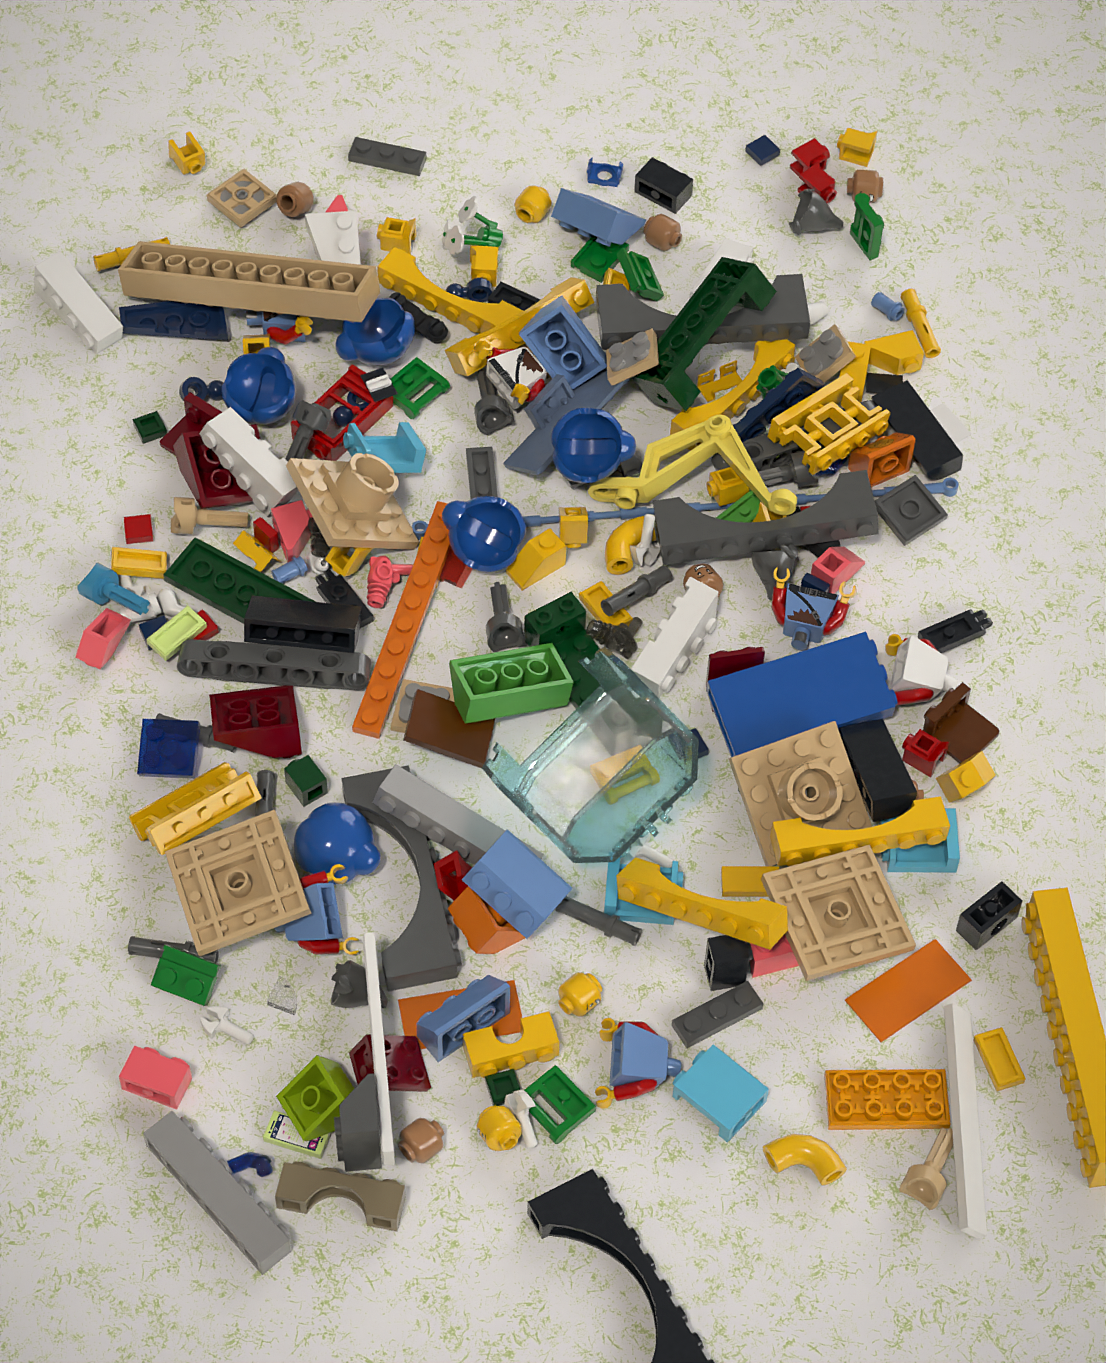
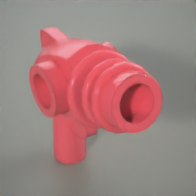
[366,556,413,608]

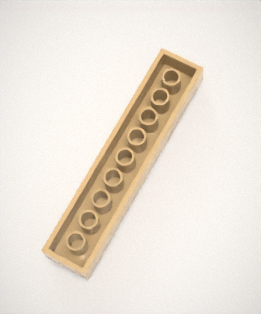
[118,241,380,322]

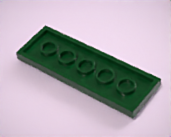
[163,537,316,624]

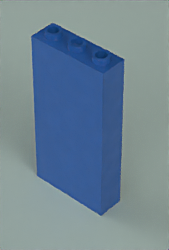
[706,631,898,757]

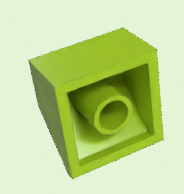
[276,1055,355,1142]

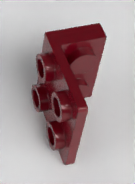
[159,392,222,456]
[706,647,765,712]
[349,1034,431,1099]

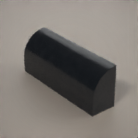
[871,380,963,480]
[244,596,362,653]
[839,718,917,822]

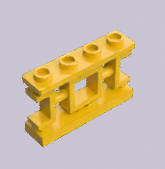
[767,373,890,475]
[129,762,262,855]

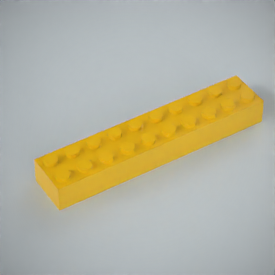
[1022,887,1106,1188]

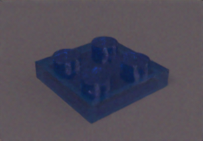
[137,719,200,778]

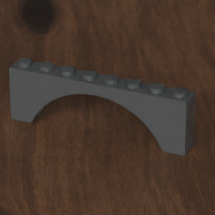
[596,274,810,350]
[653,470,878,565]
[341,765,462,992]

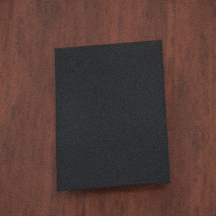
[360,368,398,402]
[866,372,903,393]

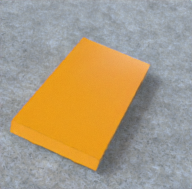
[824,1069,950,1130]

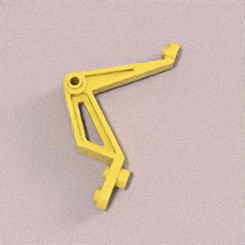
[588,415,797,515]

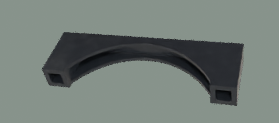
[527,1169,715,1363]

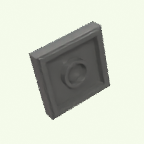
[875,475,948,546]

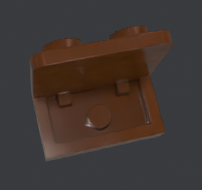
[923,682,999,763]

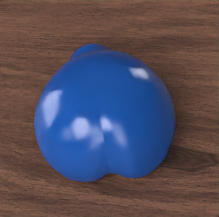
[335,298,415,366]
[221,347,296,424]
[551,408,636,483]
[442,496,526,572]
[293,802,381,884]

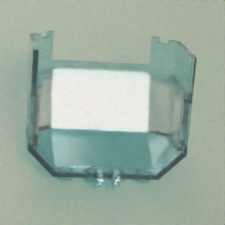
[482,647,699,863]

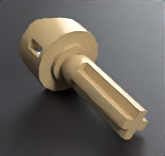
[171,497,248,534]
[899,1127,953,1210]

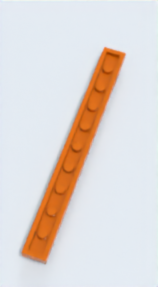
[352,501,451,739]

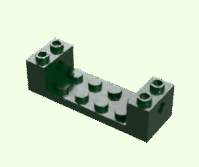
[632,257,777,412]
[524,591,663,756]

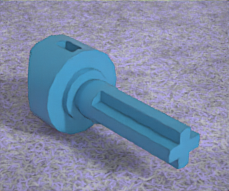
[77,563,150,615]

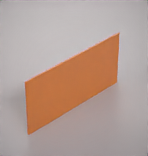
[845,939,972,1042]
[398,980,522,1049]

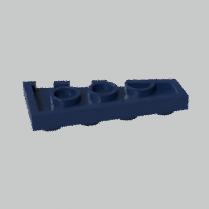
[119,301,228,341]
[733,367,826,442]

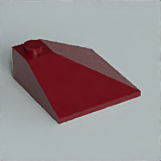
[173,424,261,509]
[209,685,302,758]

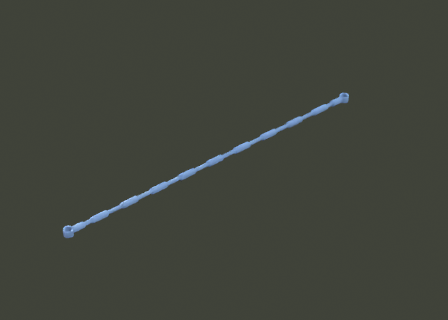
[412,478,959,540]

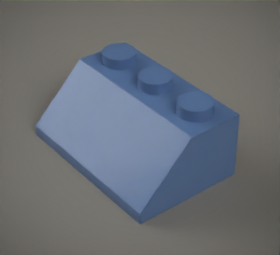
[551,188,646,246]
[519,295,607,390]
[462,829,572,939]
[416,975,510,1062]

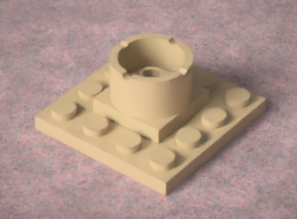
[286,453,419,550]
[728,721,872,866]
[165,810,312,956]
[761,845,916,981]

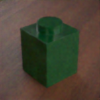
[284,755,328,807]

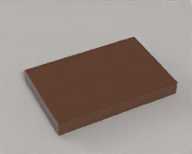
[403,689,495,768]

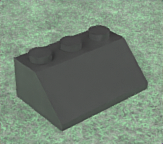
[334,1074,382,1172]

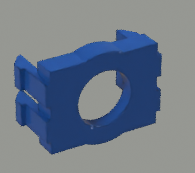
[586,157,623,187]

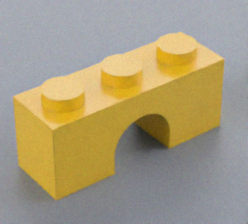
[463,1011,560,1078]

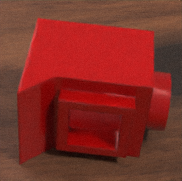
[790,138,830,176]
[797,161,837,203]
[902,729,949,778]
[433,850,472,901]

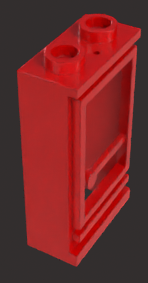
[291,364,393,461]

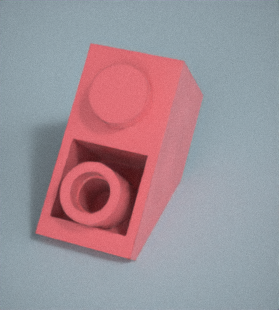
[811,546,865,594]

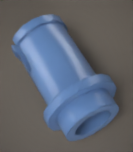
[871,292,905,321]
[271,556,308,584]

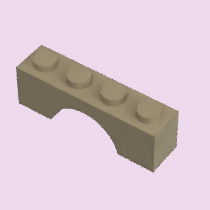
[275,1162,406,1232]

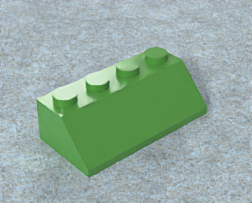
[449,643,574,724]

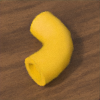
[605,516,656,575]
[763,1134,847,1185]

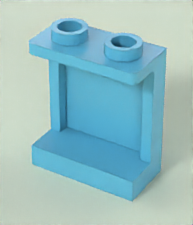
[343,422,426,473]
[879,808,960,873]
[604,855,683,925]
[672,1044,769,1143]

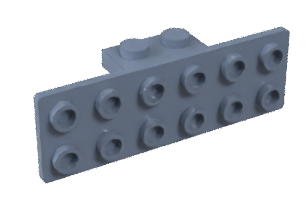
[503,367,630,475]

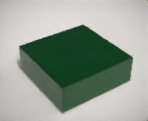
[132,411,167,444]
[485,1069,521,1106]

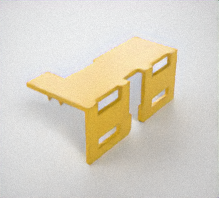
[697,360,742,402]
[233,530,282,572]

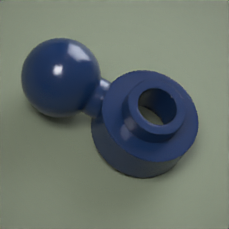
[445,278,492,302]
[179,377,224,401]
[333,391,369,427]

